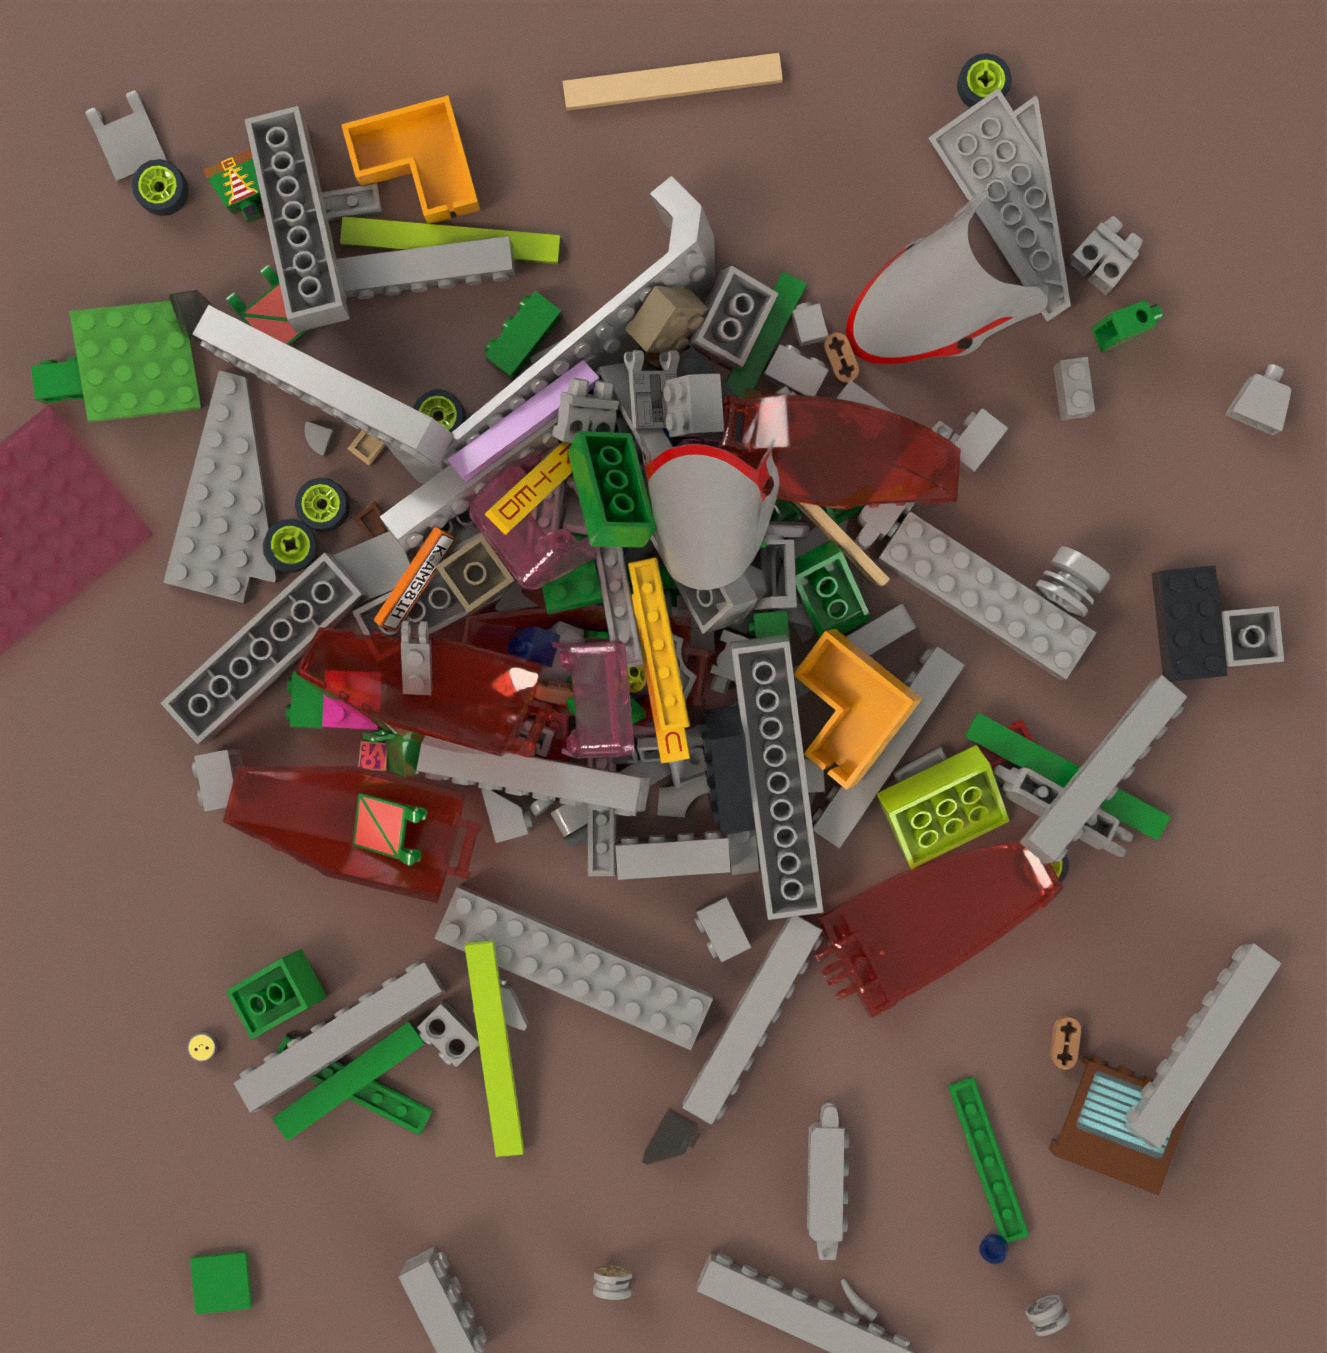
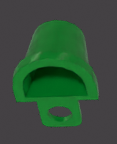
[363,721,434,777]

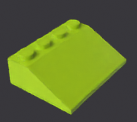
[877,745,1009,869]

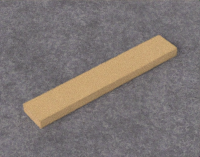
[769,461,890,586]

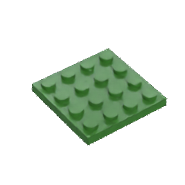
[69,299,201,422]

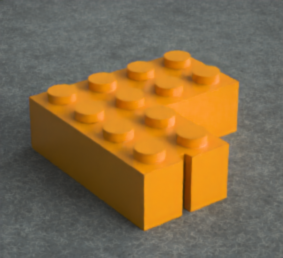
[341,95,481,224]
[793,629,923,790]

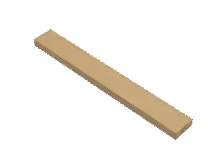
[563,53,783,111]

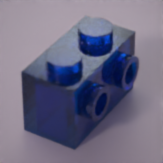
[507,626,561,672]

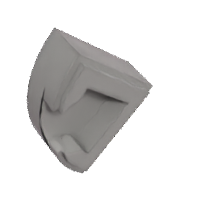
[305,421,334,457]

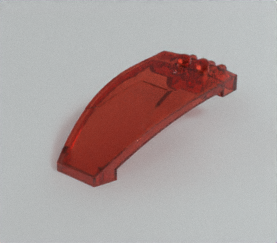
[814,840,1064,1018]

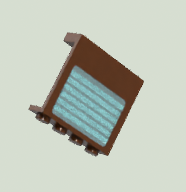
[1049,1055,1194,1195]

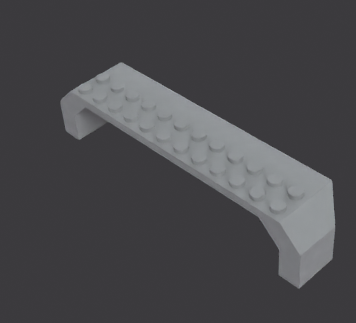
[382,176,716,484]

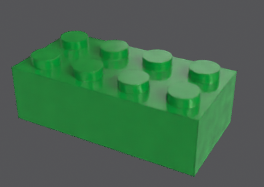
[568,431,656,547]

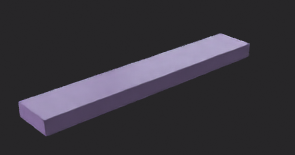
[448,360,600,482]

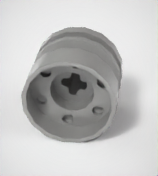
[1034,546,1110,618]

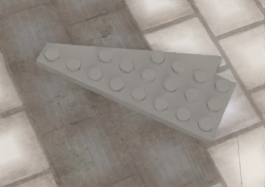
[928,88,1071,322]
[163,371,278,604]

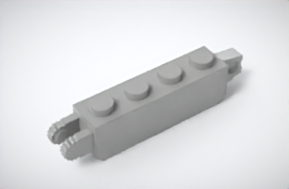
[854,421,953,552]
[993,765,1133,857]
[807,1101,849,1260]

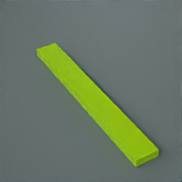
[340,217,561,265]
[465,940,524,1157]

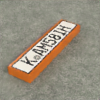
[374,527,457,631]

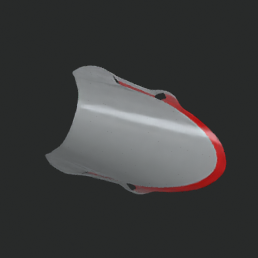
[846,190,1048,364]
[639,433,780,590]

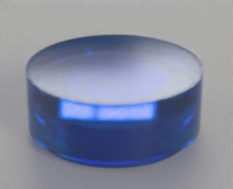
[979,1234,1009,1264]

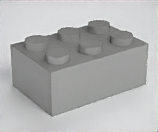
[688,266,778,370]

